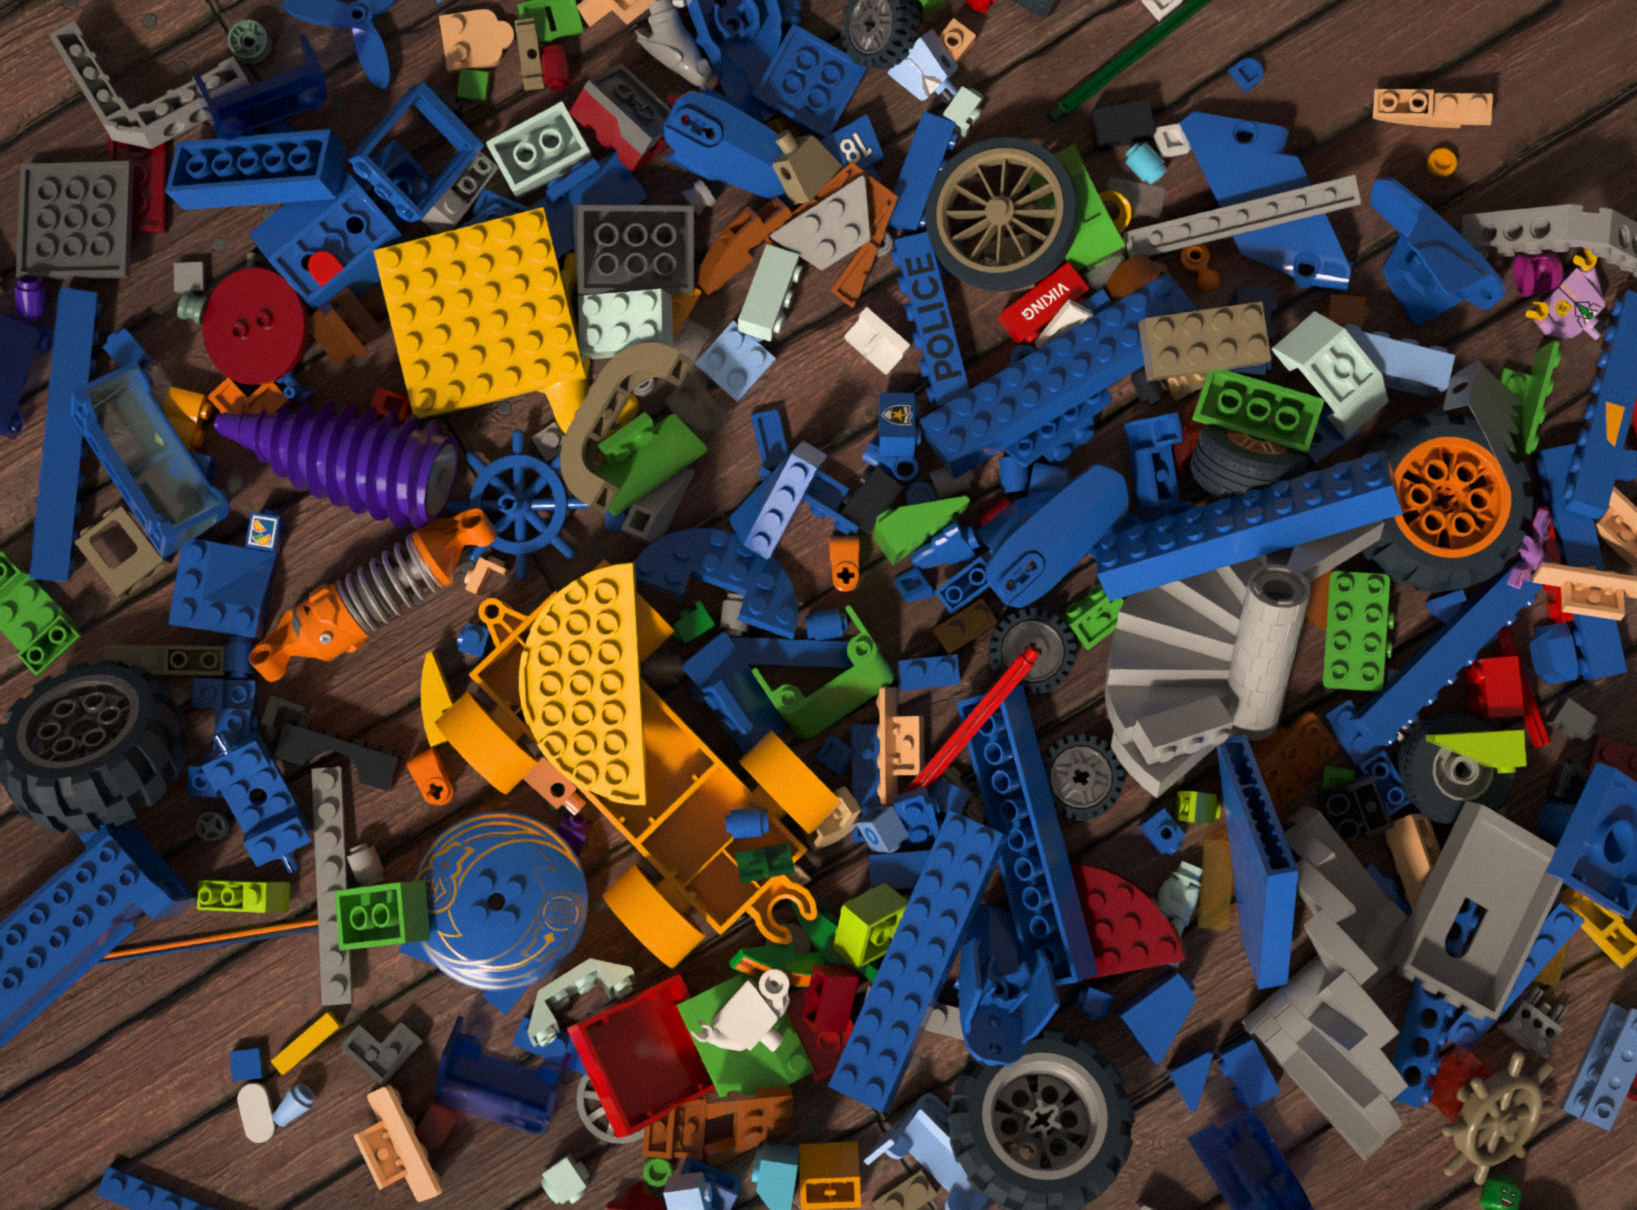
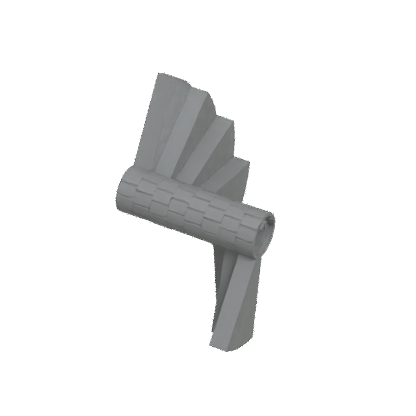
[1105,520,1385,798]
[1242,806,1409,1161]

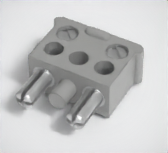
[1497,986,1567,1058]

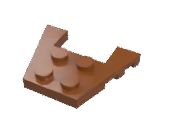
[703,1086,793,1168]

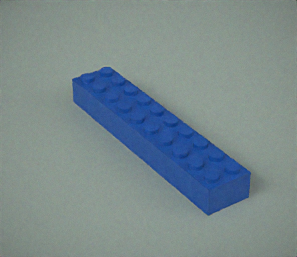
[919,272,1199,479]
[1096,451,1403,601]
[956,685,1099,986]
[828,810,1009,1113]

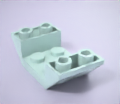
[1271,311,1389,439]
[527,958,635,1047]

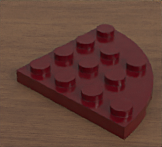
[1070,863,1188,980]

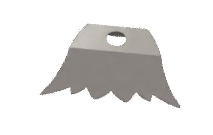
[1443,360,1525,487]

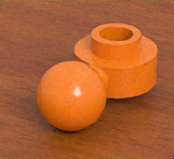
[1180,244,1220,292]

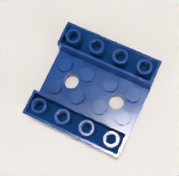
[249,167,408,311]

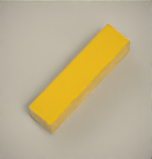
[271,1011,343,1075]

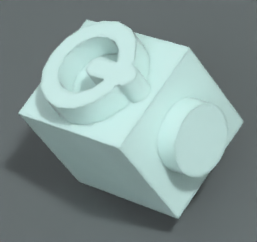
[541,1153,590,1204]

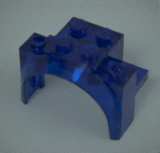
[1186,1103,1314,1210]

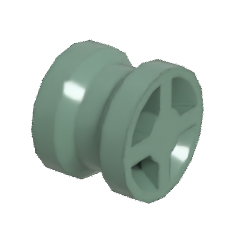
[177,290,209,325]

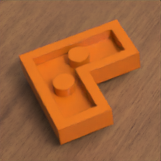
[207,377,291,414]

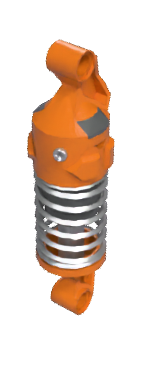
[249,508,498,682]

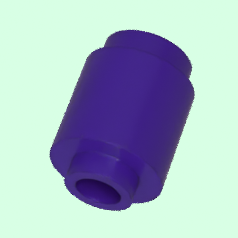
[14,274,47,320]

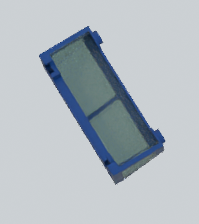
[70,361,230,558]

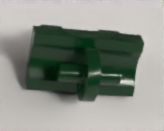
[735,842,795,884]

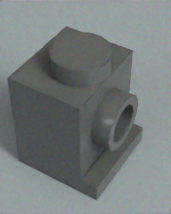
[1544,698,1598,741]

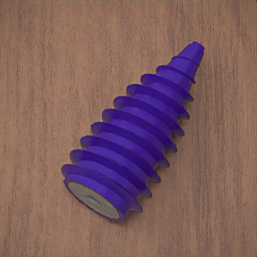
[214,401,459,529]

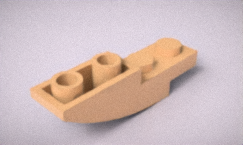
[1373,89,1493,128]

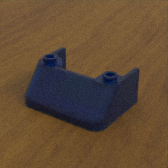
[193,34,327,140]
[435,1016,572,1135]

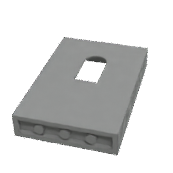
[1387,801,1563,1021]

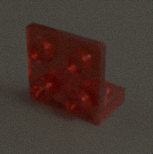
[1430,1045,1492,1123]

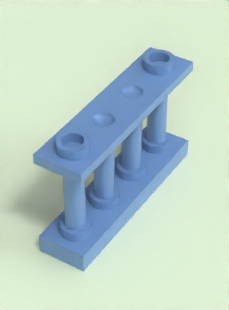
[1559,1002,1637,1132]

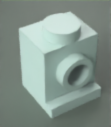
[942,86,984,137]

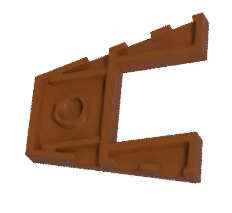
[763,162,900,308]

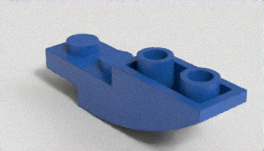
[934,549,994,615]
[1322,699,1411,815]

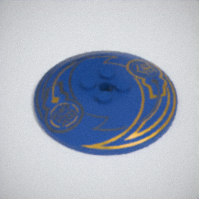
[413,812,589,991]

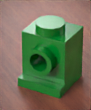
[671,600,716,645]

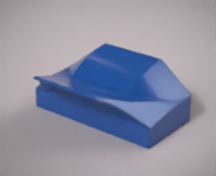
[1528,622,1578,685]

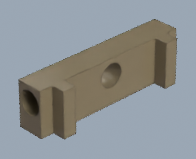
[515,18,545,91]

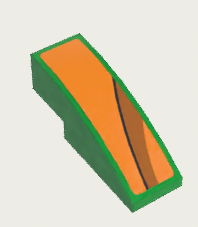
[729,944,826,987]

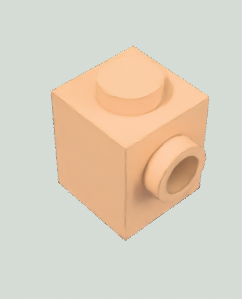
[939,18,976,65]

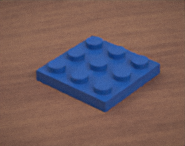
[751,23,868,139]

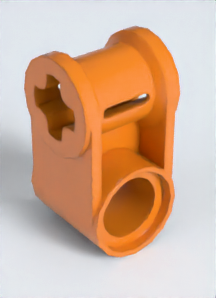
[829,535,860,592]
[406,747,454,805]

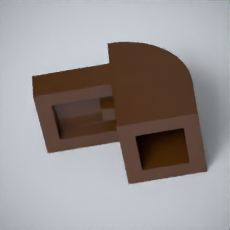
[1103,253,1176,304]

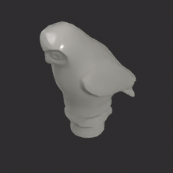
[635,0,714,86]

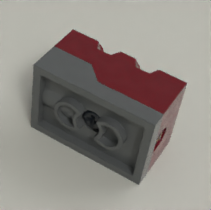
[569,63,683,171]

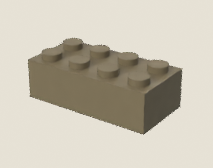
[1138,302,1271,381]

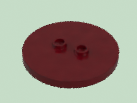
[203,268,309,385]

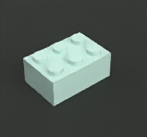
[486,101,593,201]
[578,289,673,359]

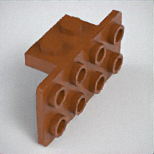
[1250,711,1340,815]

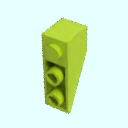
[197,880,290,913]

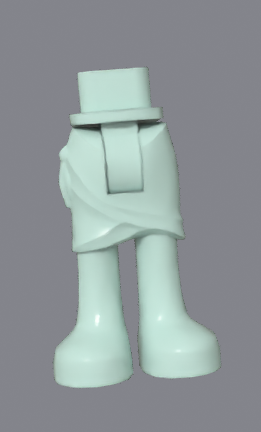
[1158,861,1203,968]

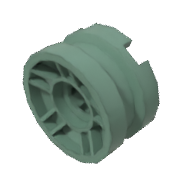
[227,20,273,66]

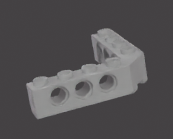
[49,20,254,149]
[1461,204,1637,277]

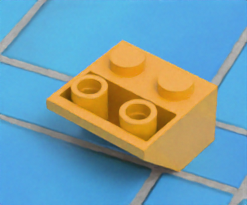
[799,1141,861,1210]

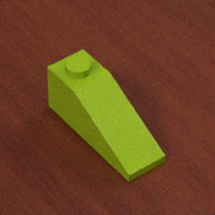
[1426,729,1526,773]
[1175,791,1221,824]

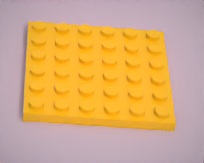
[374,207,586,420]

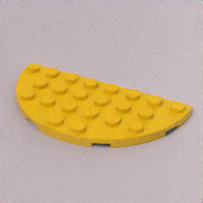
[519,562,648,805]

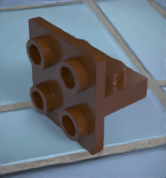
[308,287,383,366]

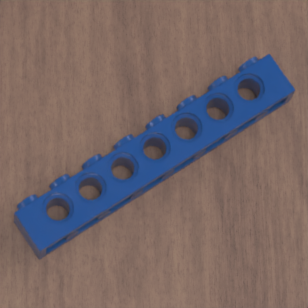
[1392,900,1482,1108]

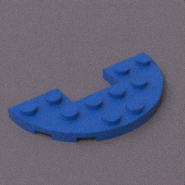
[634,528,798,639]

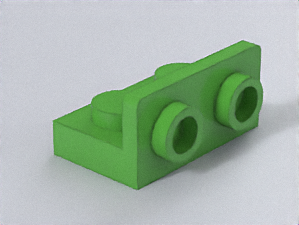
[1060,584,1124,651]

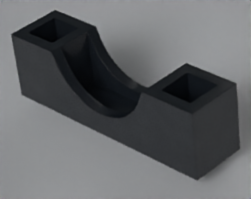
[274,719,402,792]

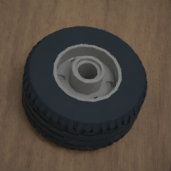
[1395,713,1516,825]

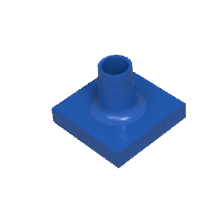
[1537,763,1637,919]

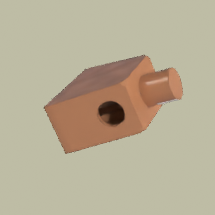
[523,753,586,815]

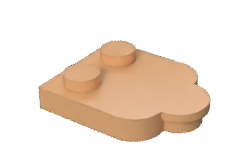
[439,9,514,75]

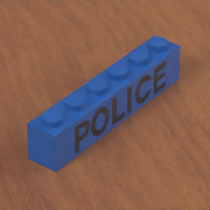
[890,232,969,410]

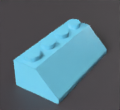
[752,1142,799,1210]

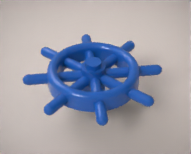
[447,429,592,580]

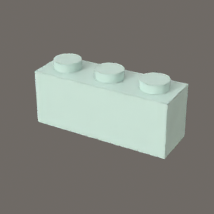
[738,244,802,342]

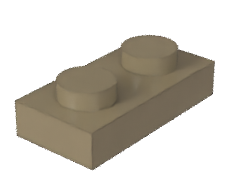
[872,1169,938,1210]

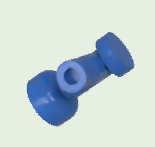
[275,368,314,405]

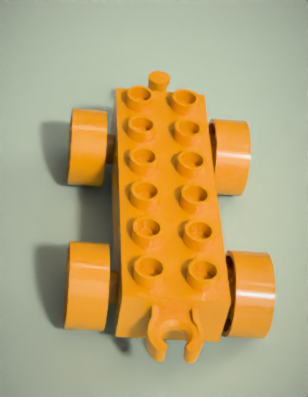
[435,559,842,969]

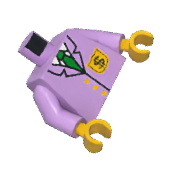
[1526,249,1608,340]

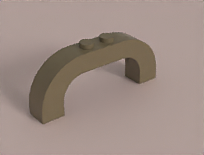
[560,342,694,514]

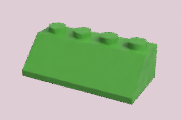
[1192,370,1325,454]

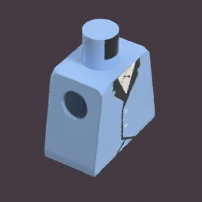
[887,29,959,104]

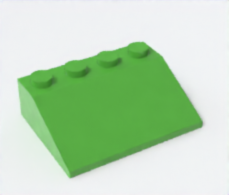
[873,496,970,566]
[676,972,815,1114]

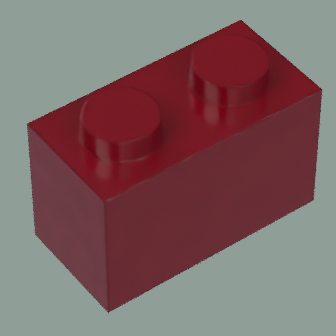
[801,964,859,1032]

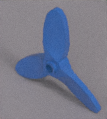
[283,0,397,91]

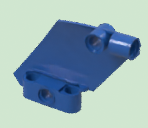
[1179,112,1353,292]

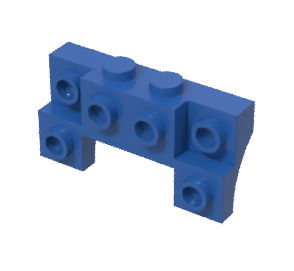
[1124,413,1193,524]
[187,678,262,798]

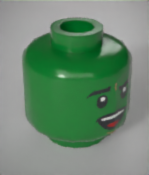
[1479,1174,1523,1210]

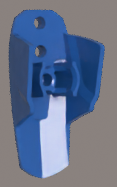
[685,0,782,123]
[663,84,795,207]
[1370,176,1507,326]
[977,464,1128,608]
[959,904,1060,1067]

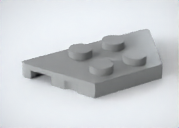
[770,175,872,271]

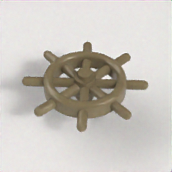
[1442,1051,1554,1185]

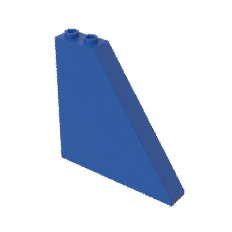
[1217,734,1298,989]

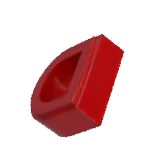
[308,251,344,287]

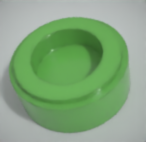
[643,1157,673,1187]

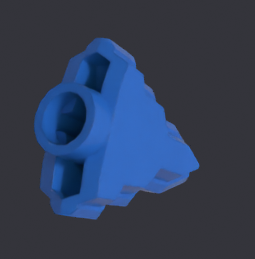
[910,519,981,569]

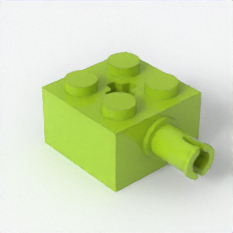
[833,883,912,970]

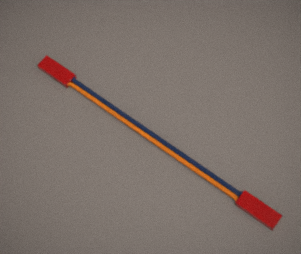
[95,919,319,966]

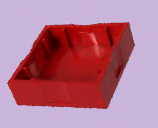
[567,973,716,1138]

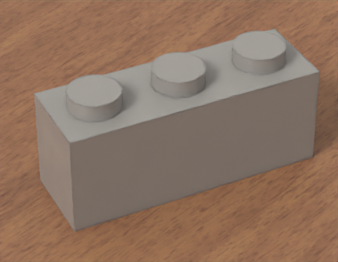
[1132,694,1234,765]

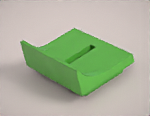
[517,0,584,44]

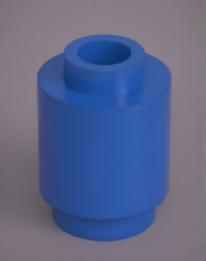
[999,452,1030,493]
[805,608,848,641]
[224,636,255,679]
[725,806,769,839]

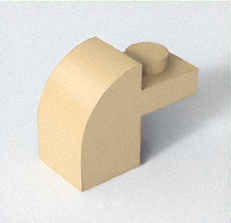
[799,786,861,852]

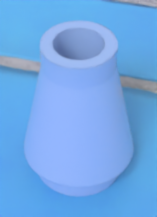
[272,1083,316,1127]

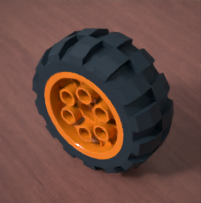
[1362,411,1534,593]

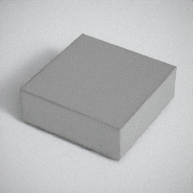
[174,262,206,293]

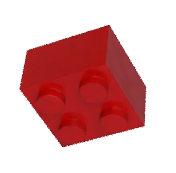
[1463,656,1524,719]

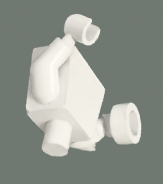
[691,968,790,1052]

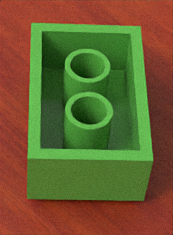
[334,880,430,951]

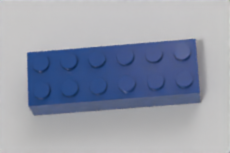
[165,129,347,210]

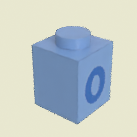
[856,806,909,854]

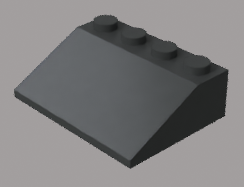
[573,204,694,294]

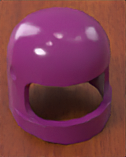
[1513,251,1564,297]

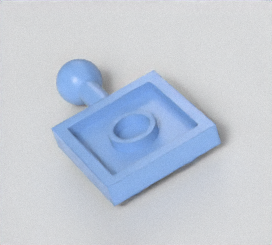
[695,311,786,403]

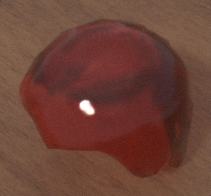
[1171,424,1203,472]

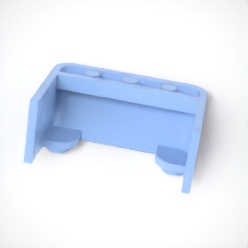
[864,1093,994,1210]

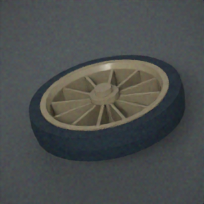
[925,137,1080,292]

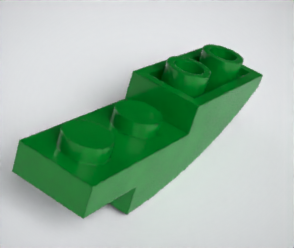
[790,899,881,982]

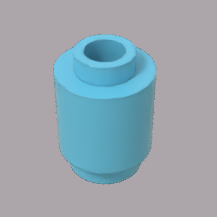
[1125,142,1168,185]

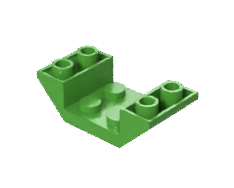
[1023,143,1126,272]
[0,551,82,677]

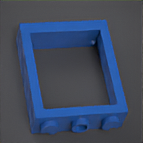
[348,82,484,222]

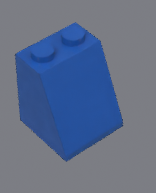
[1114,969,1197,1065]

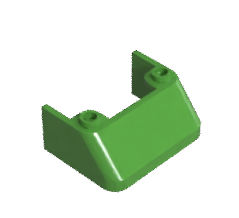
[751,605,894,739]

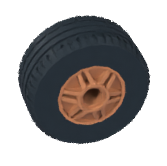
[1191,424,1310,499]

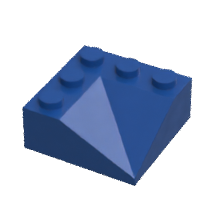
[168,537,278,640]

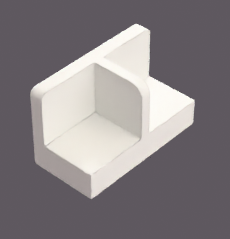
[845,307,910,375]

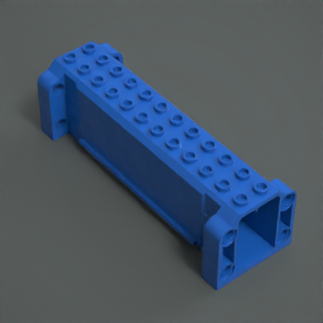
[0,820,198,1050]

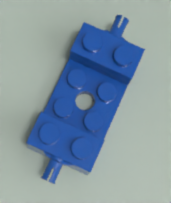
[201,730,313,873]

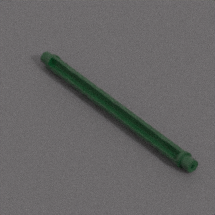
[1047,0,1213,123]

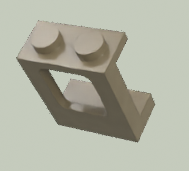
[75,506,171,599]

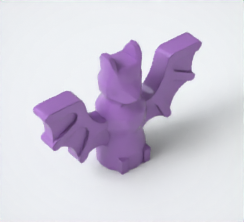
[1507,508,1551,589]

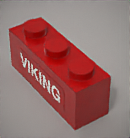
[998,262,1089,346]

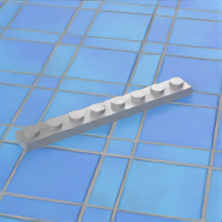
[1124,175,1362,258]
[312,767,354,1006]

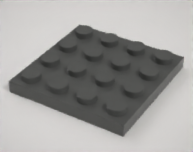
[16,161,134,279]

